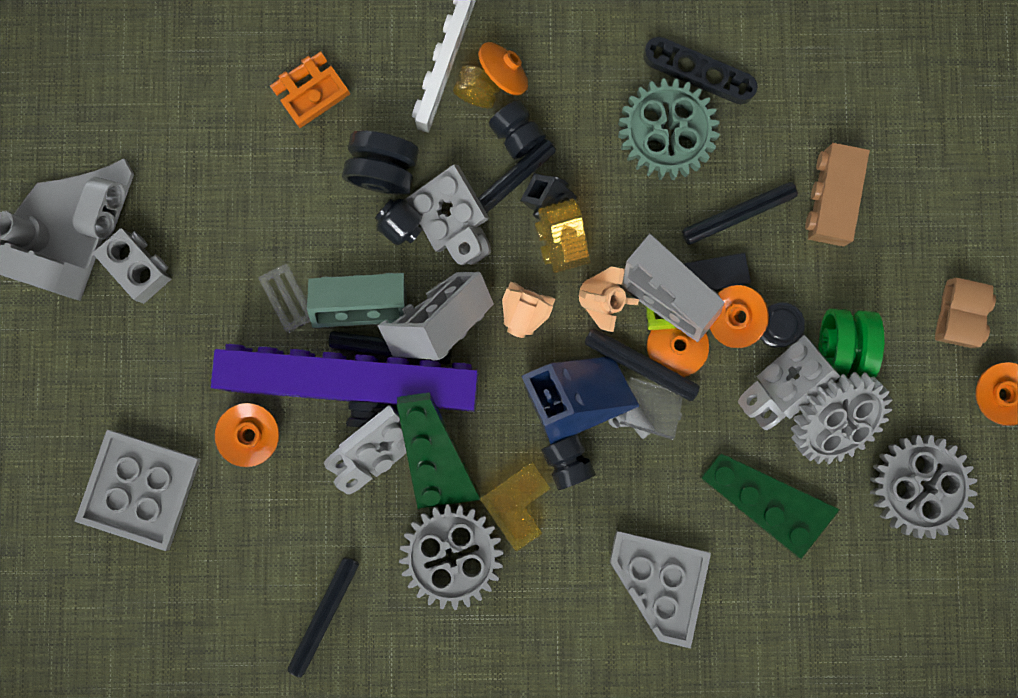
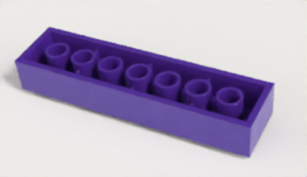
[211,344,479,412]

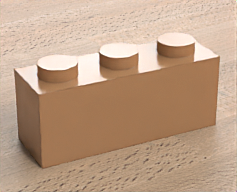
[805,143,870,247]

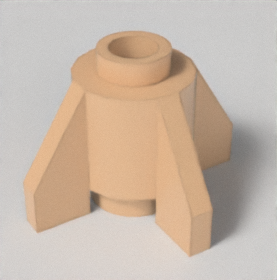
[579,266,639,332]
[502,282,555,338]

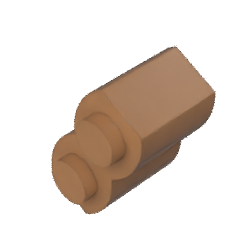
[935,278,996,348]

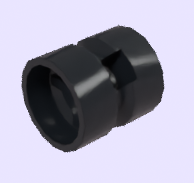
[488,100,546,160]
[541,433,596,491]

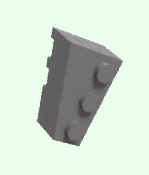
[622,234,725,342]
[377,272,494,361]

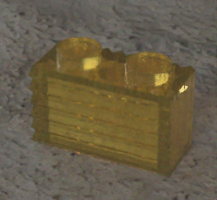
[535,199,590,273]

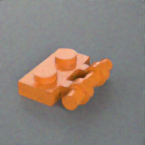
[270,51,350,129]

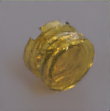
[453,65,500,109]

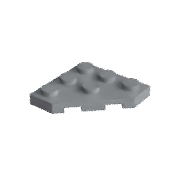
[609,530,711,648]

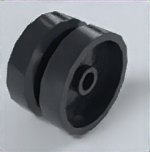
[342,130,419,195]

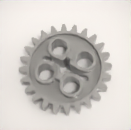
[791,372,892,464]
[870,435,978,539]
[399,504,503,610]

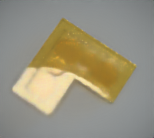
[480,462,550,552]

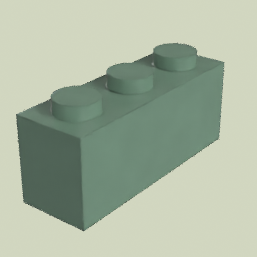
[307,273,407,328]

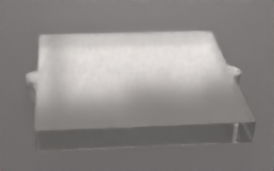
[620,377,683,440]

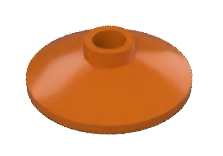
[478,42,528,95]
[710,285,769,348]
[647,328,709,377]
[976,362,1018,426]
[215,403,279,467]

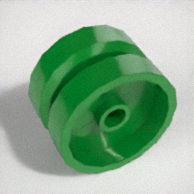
[818,308,885,379]

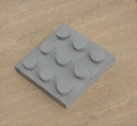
[75,430,201,551]

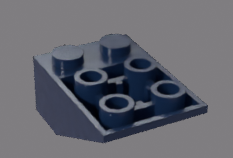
[521,357,639,445]

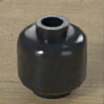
[375,199,422,245]

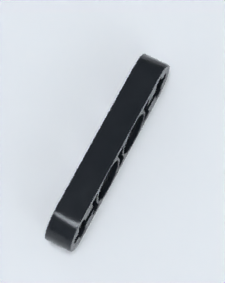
[643,37,758,105]

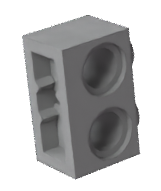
[92,228,172,304]

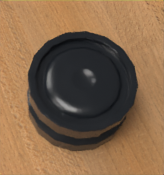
[760,302,805,348]
[346,401,393,428]

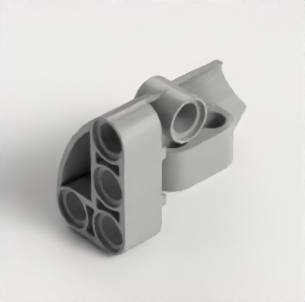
[0,158,134,301]

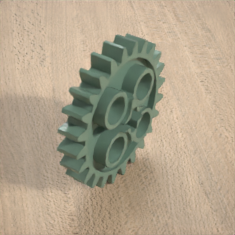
[618,78,720,180]

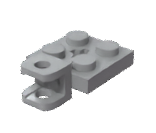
[406,164,491,265]
[738,335,840,430]
[324,405,406,494]

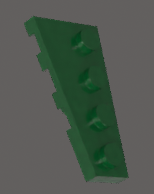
[397,392,480,509]
[700,453,840,559]

